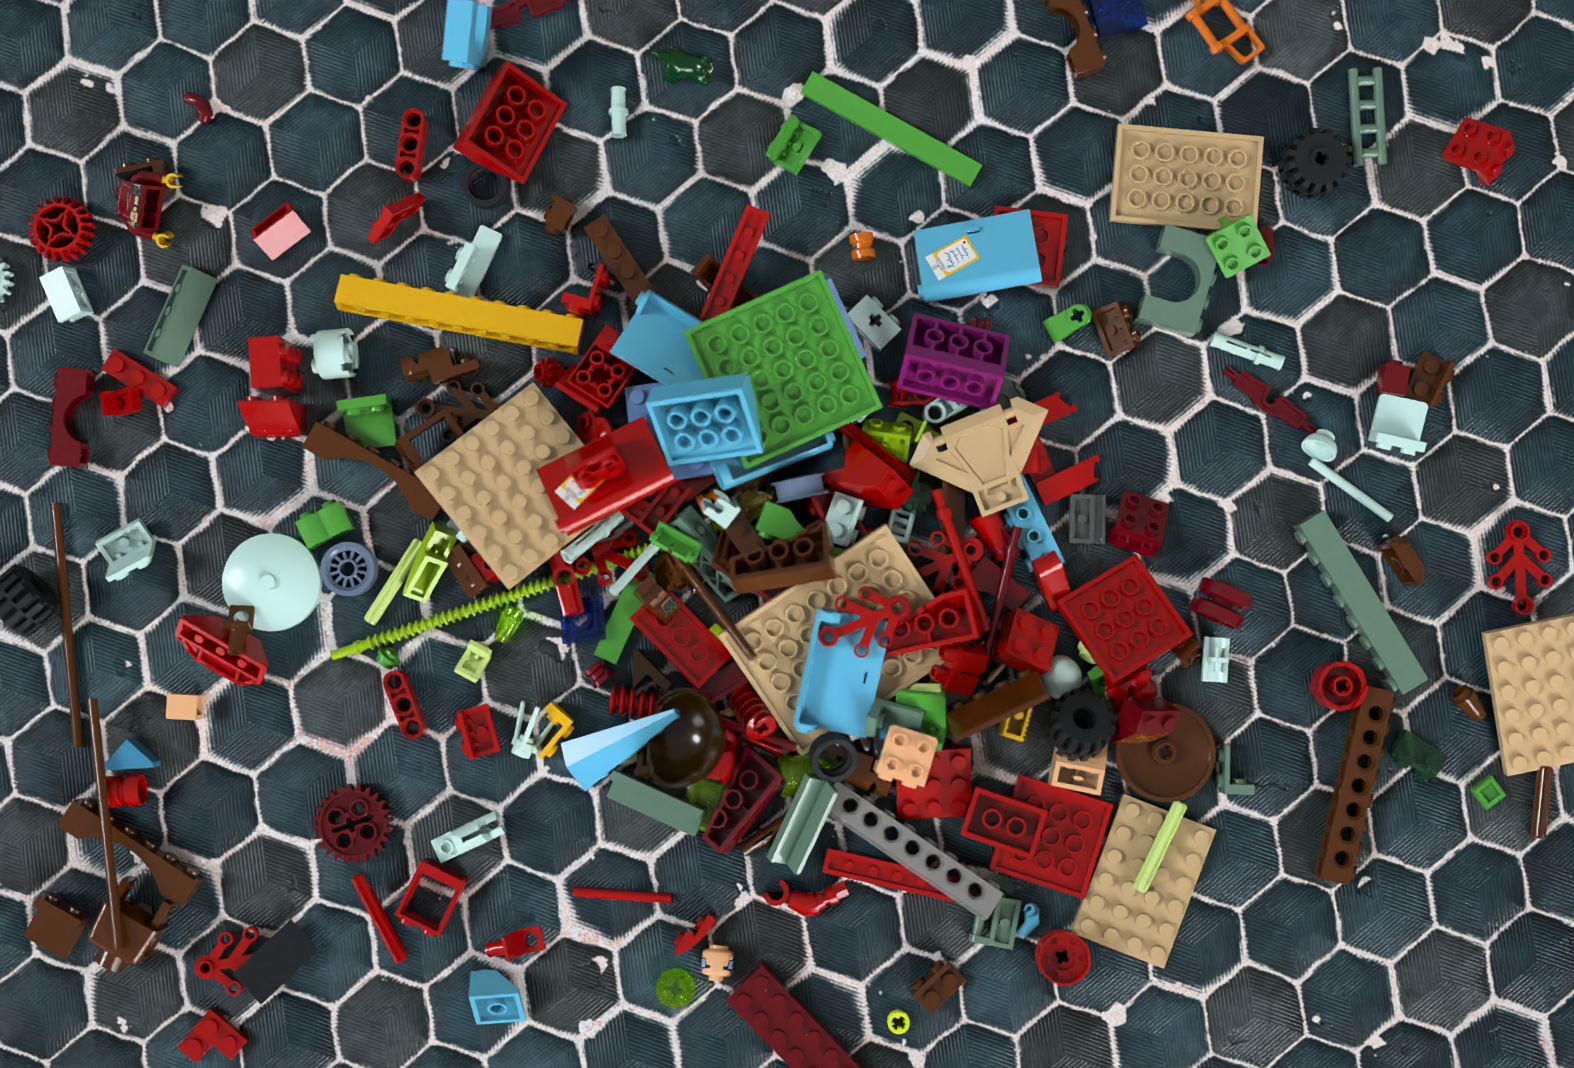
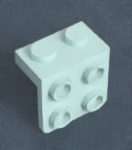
[1368,394,1428,456]
[95,518,156,582]

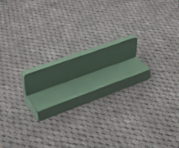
[143,264,217,368]
[607,770,707,836]
[766,773,838,875]

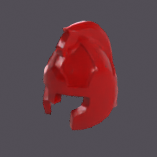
[706,728,742,786]

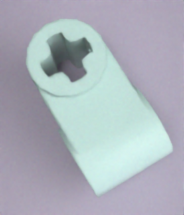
[922,398,970,426]

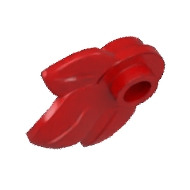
[575,411,613,445]

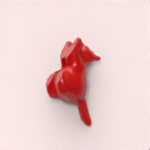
[1104,663,1157,712]

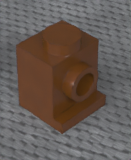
[543,194,577,236]

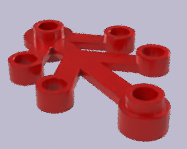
[1485,520,1553,615]
[567,528,649,586]
[908,530,983,598]
[818,586,911,658]
[194,926,260,996]

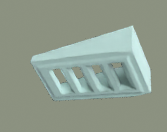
[887,497,919,549]

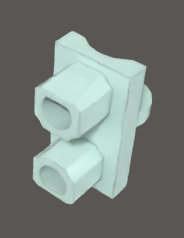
[1201,637,1230,683]

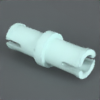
[609,86,628,138]

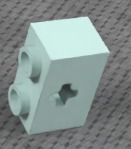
[847,295,901,353]

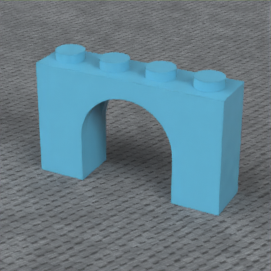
[442,0,492,71]

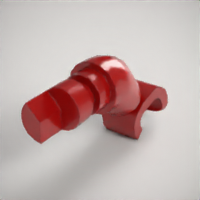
[762,880,849,916]

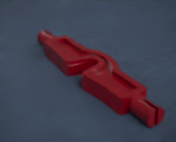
[490,0,572,30]
[1221,364,1318,434]

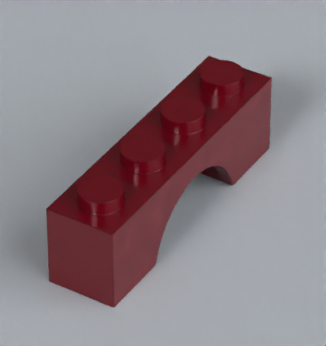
[47,367,96,469]

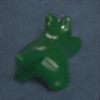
[652,46,713,85]

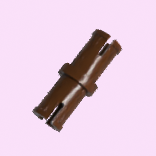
[738,817,783,857]

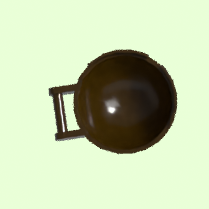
[634,688,726,788]

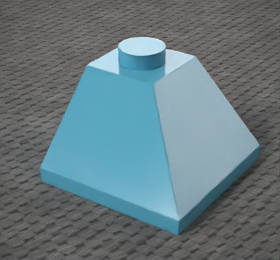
[469,969,526,1025]

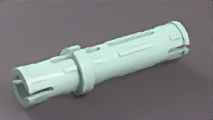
[1209,331,1285,371]
[561,511,624,564]

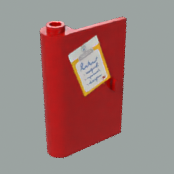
[536,416,676,536]

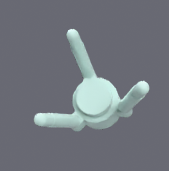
[511,701,555,759]

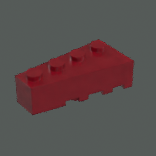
[702,745,789,855]

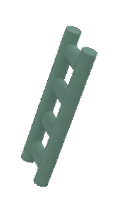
[1348,67,1387,167]

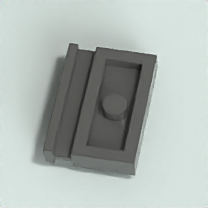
[1068,494,1106,544]

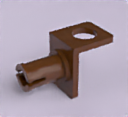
[223,605,255,655]

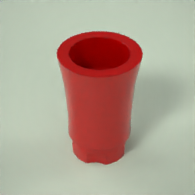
[967,511,1010,561]

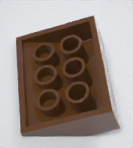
[946,669,1050,742]

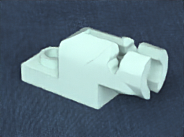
[431,810,506,863]

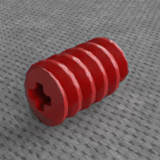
[609,684,663,719]
[728,685,777,740]

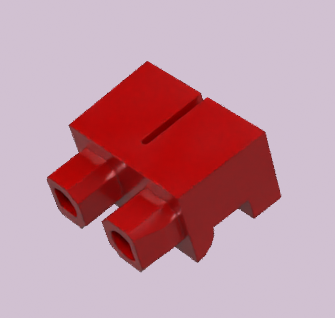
[929,642,989,696]

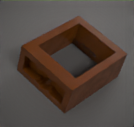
[395,408,467,486]

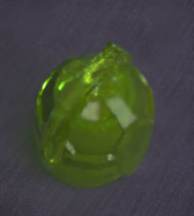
[779,755,831,797]

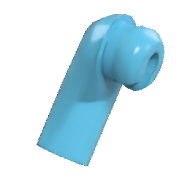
[1016,903,1040,939]

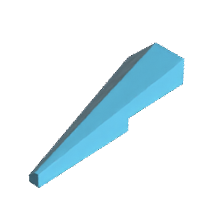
[561,709,681,790]

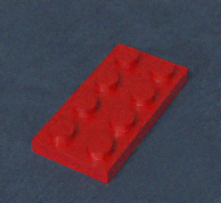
[629,587,732,690]

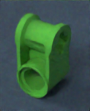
[1042,304,1092,344]

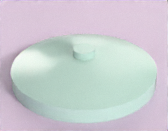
[222,533,322,631]

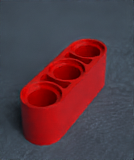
[395,108,429,183]
[1031,550,1071,612]
[383,670,428,739]

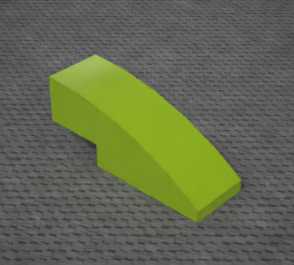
[403,521,458,603]

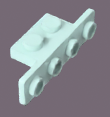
[445,225,503,298]

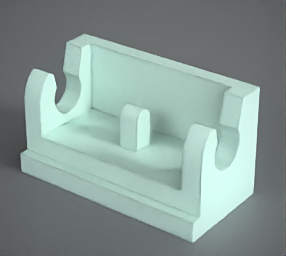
[39,266,94,323]
[700,489,741,529]

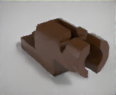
[400,347,483,386]
[824,745,893,797]

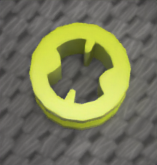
[887,1009,910,1034]

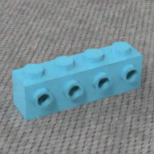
[1003,474,1065,573]

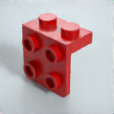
[1442,118,1515,186]
[561,262,611,318]

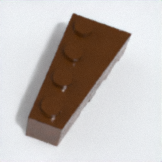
[729,520,836,594]

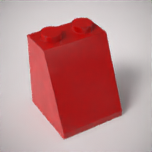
[823,441,914,510]

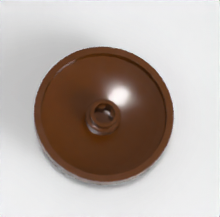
[1115,703,1216,802]

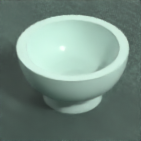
[1301,429,1337,462]

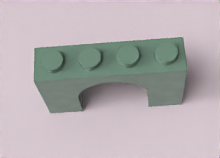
[1134,224,1217,338]

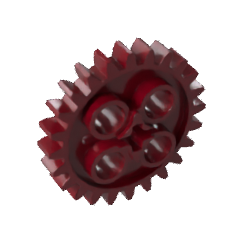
[312,783,394,864]

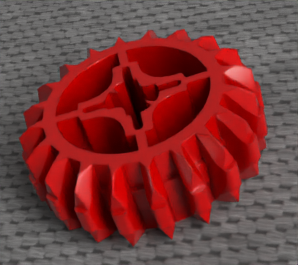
[27,196,97,263]

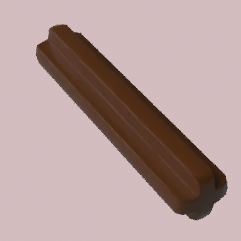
[1530,766,1553,839]

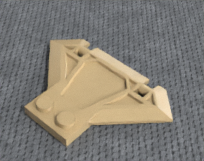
[909,397,1049,517]

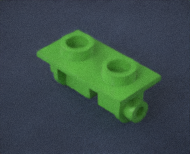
[649,520,703,564]

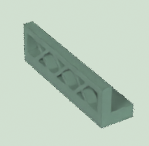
[668,505,739,603]

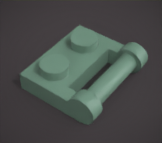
[968,891,1022,950]

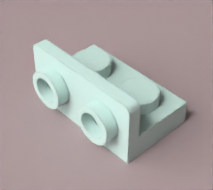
[825,491,867,548]

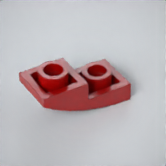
[673,911,717,955]

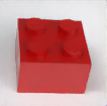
[992,608,1060,675]

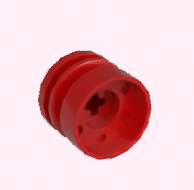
[1034,929,1091,986]

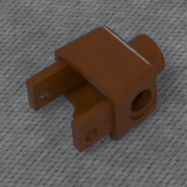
[88,875,176,972]

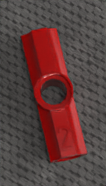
[549,545,585,617]

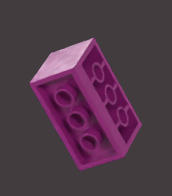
[896,313,1011,409]

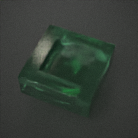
[986,872,1016,897]

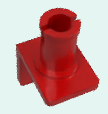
[485,925,546,961]

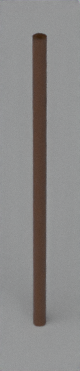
[50,503,84,748]
[87,698,124,950]

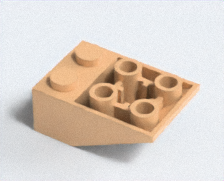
[1047,743,1108,795]

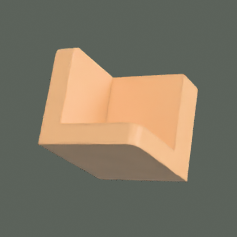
[166,693,204,720]

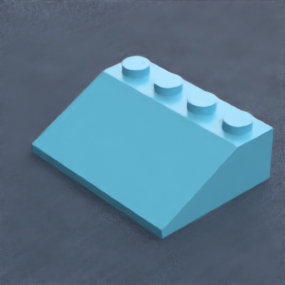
[646,373,764,466]

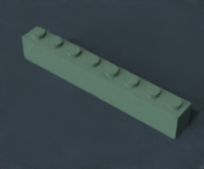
[1293,510,1428,695]

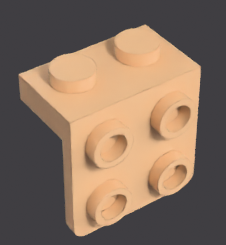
[873,725,938,789]

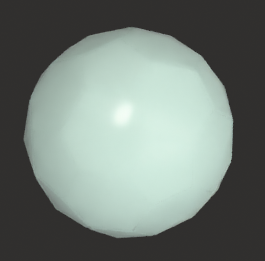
[1040,655,1082,699]

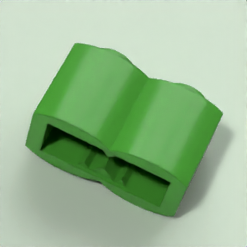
[295,499,356,550]

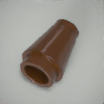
[1451,685,1487,721]

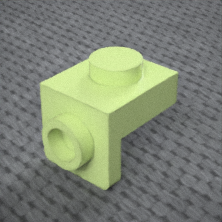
[454,640,492,683]

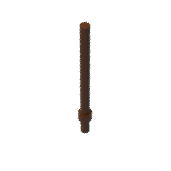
[667,549,757,661]

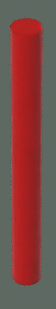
[573,886,672,903]

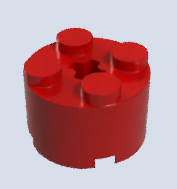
[1309,660,1368,711]

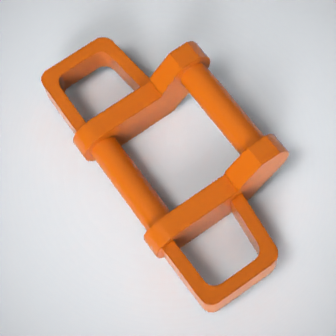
[1185,0,1265,65]

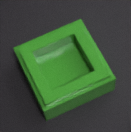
[1469,775,1507,810]

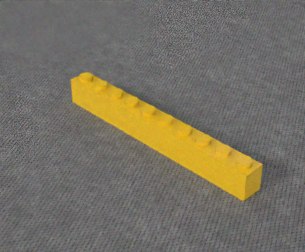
[334,273,584,355]

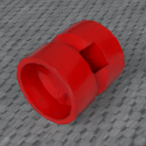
[106,774,148,808]

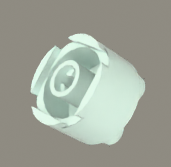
[310,328,359,380]

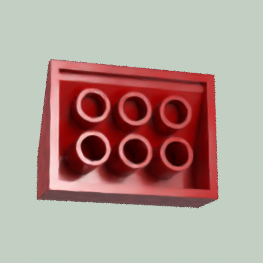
[452,61,567,184]

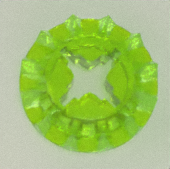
[656,968,695,1009]

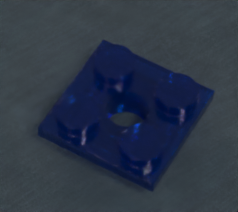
[559,595,606,644]

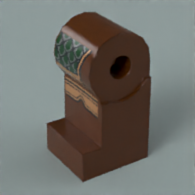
[632,575,680,623]

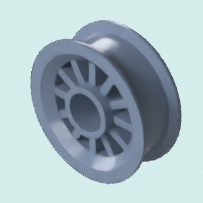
[771,473,828,504]
[320,542,379,596]

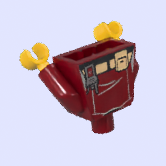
[115,171,183,248]

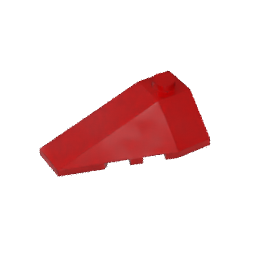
[884,588,984,658]

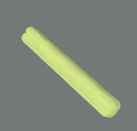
[364,538,422,625]
[1133,801,1187,893]

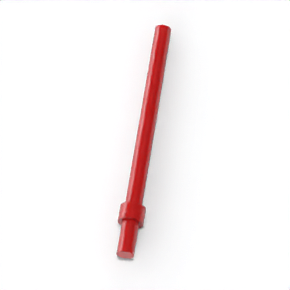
[931,488,991,632]

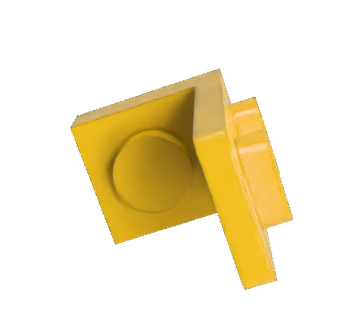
[538,701,576,759]

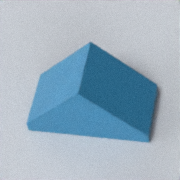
[105,738,161,770]

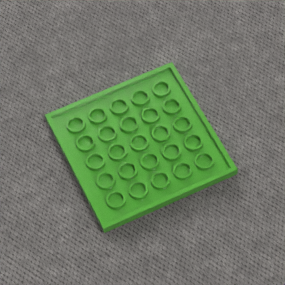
[683,269,883,470]

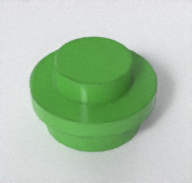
[376,647,400,670]

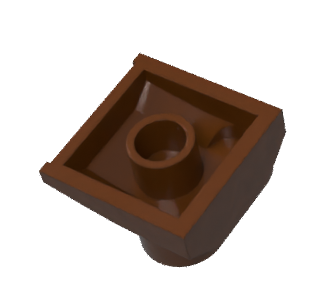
[1376,535,1426,586]

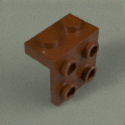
[24,892,92,958]

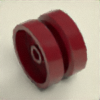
[1188,577,1253,631]

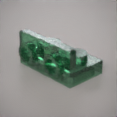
[1388,729,1448,783]

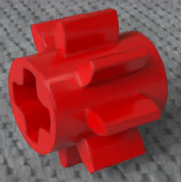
[533,357,564,388]

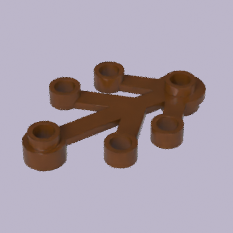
[415,379,503,443]

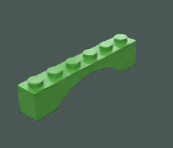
[754,500,906,556]

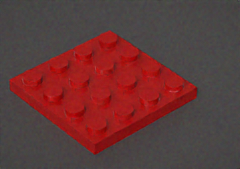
[1055,554,1193,686]
[989,774,1113,899]

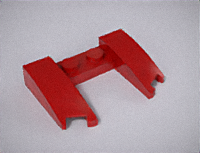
[1007,392,1099,506]
[613,430,693,535]

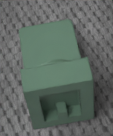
[865,698,923,737]
[1215,743,1255,795]

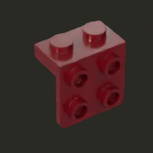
[1106,490,1169,558]

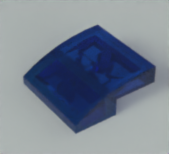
[1088,0,1148,37]

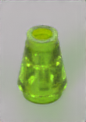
[494,605,524,643]

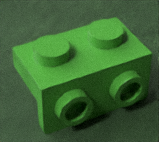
[766,114,822,176]

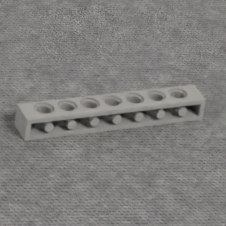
[828,781,1004,920]

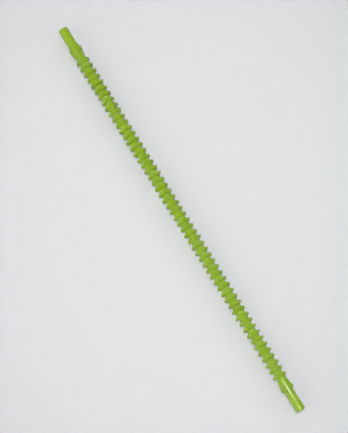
[330,507,762,660]

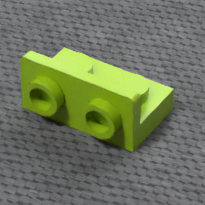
[862,418,913,462]

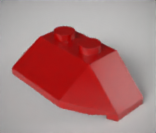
[174,615,269,685]

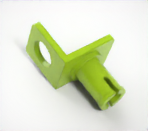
[896,412,943,450]

